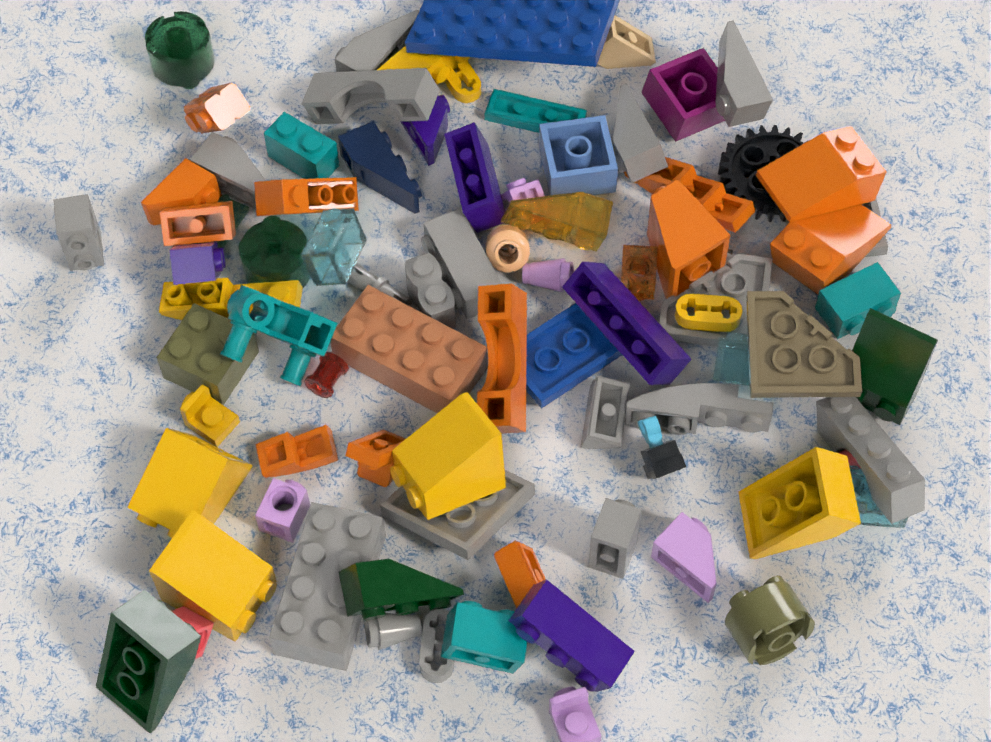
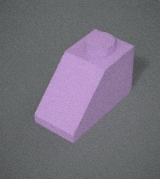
[651,512,716,603]

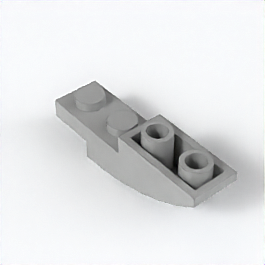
[625,383,774,435]

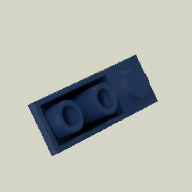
[338,121,422,214]

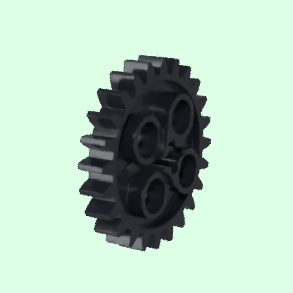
[718,125,808,222]

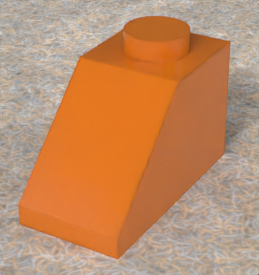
[141,158,222,226]

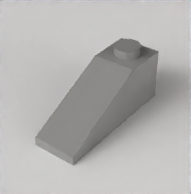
[335,10,419,72]
[716,20,773,127]
[612,83,668,183]
[190,132,281,220]

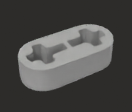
[419,609,455,683]

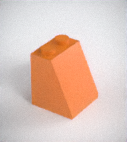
[647,179,730,299]

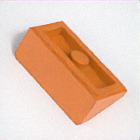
[494,540,546,609]

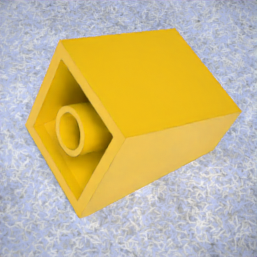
[390,392,506,520]
[127,428,253,538]
[149,510,277,642]

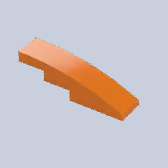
[624,157,755,233]

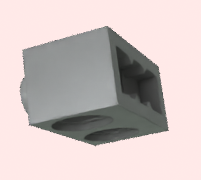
[53,194,104,271]

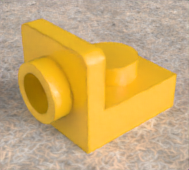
[180,384,240,447]

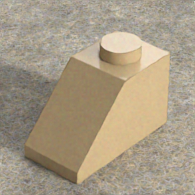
[597,15,656,69]

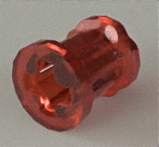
[304,351,349,399]

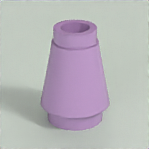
[522,258,574,292]

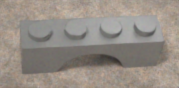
[302,68,440,124]
[816,397,925,524]

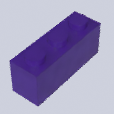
[444,122,508,233]
[508,579,635,692]

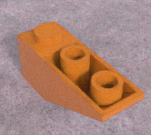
[254,177,359,216]

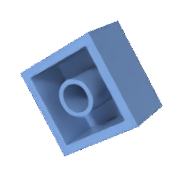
[539,115,618,201]

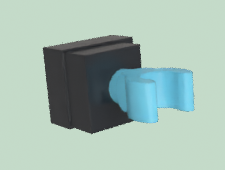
[638,416,686,479]

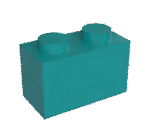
[264,111,340,179]
[815,262,901,339]
[441,601,527,674]

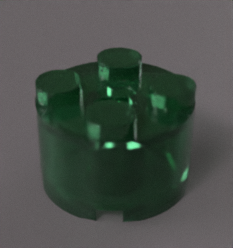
[145,11,215,89]
[238,216,311,288]

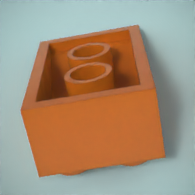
[756,126,887,222]
[770,204,892,294]

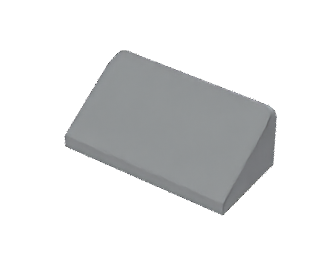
[581,376,630,449]

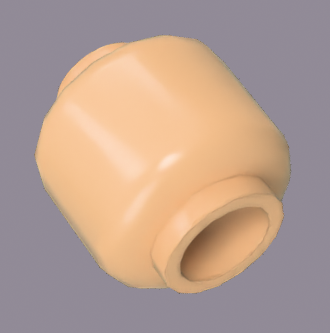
[485,225,530,273]

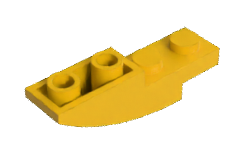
[159,277,303,320]

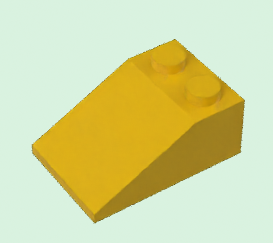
[738,447,861,559]

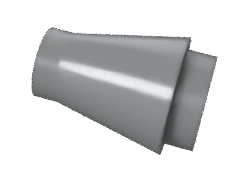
[364,613,422,650]

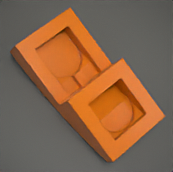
[256,424,339,478]

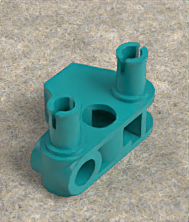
[220,285,338,386]

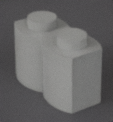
[405,253,456,329]

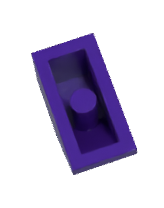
[401,94,450,166]

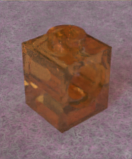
[621,245,658,301]

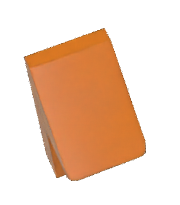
[345,429,406,487]

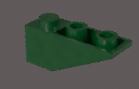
[338,559,464,621]

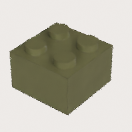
[156,303,259,405]

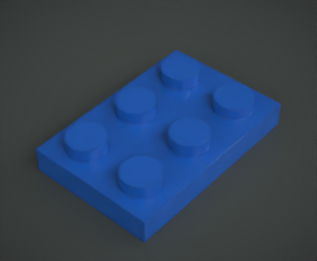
[526,303,622,409]

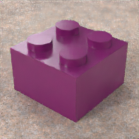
[641,48,725,142]

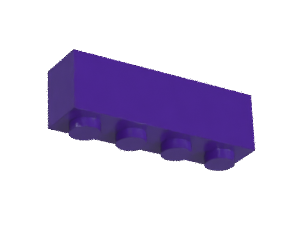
[562,261,692,385]

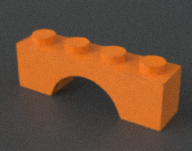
[477,283,527,434]

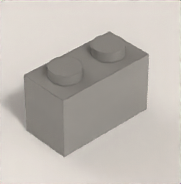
[588,498,642,579]

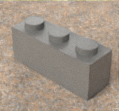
[421,208,502,319]

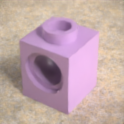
[255,478,310,543]

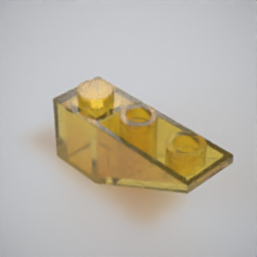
[501,192,613,252]

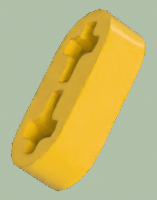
[444,60,481,103]
[674,294,743,332]

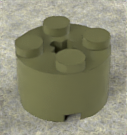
[725,576,815,665]

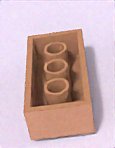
[330,285,488,413]

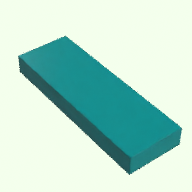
[484,89,587,133]

